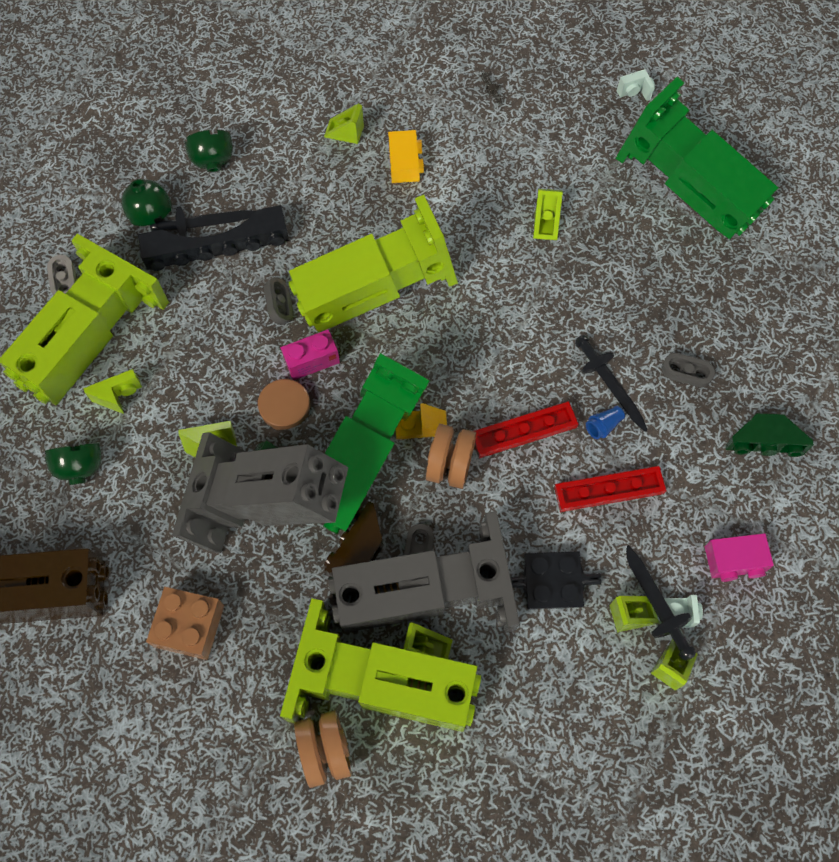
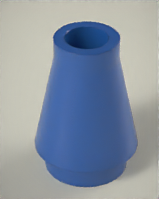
[586,406,625,439]

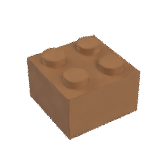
[146,586,225,660]

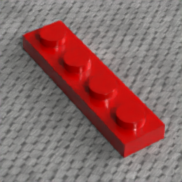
[474,401,578,458]
[554,466,666,512]

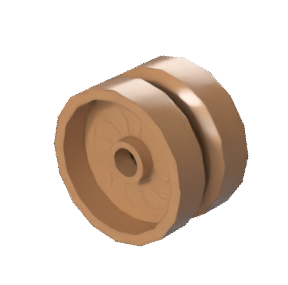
[426,424,476,489]
[294,710,352,788]

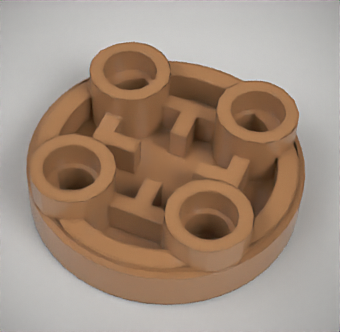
[258,379,310,430]

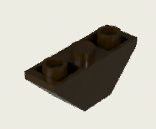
[324,501,383,577]

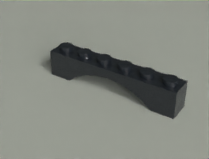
[138,205,289,271]

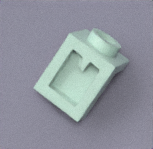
[617,69,655,101]
[659,595,703,628]

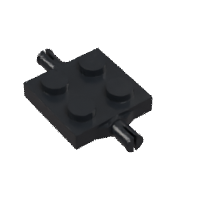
[510,551,601,610]

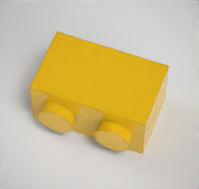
[388,130,424,183]

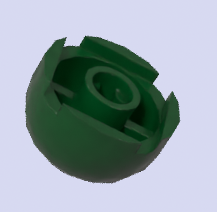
[184,130,233,173]
[121,179,172,226]
[45,443,101,485]

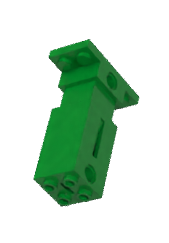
[615,77,779,239]
[323,353,430,534]

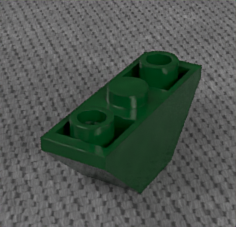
[726,413,814,457]

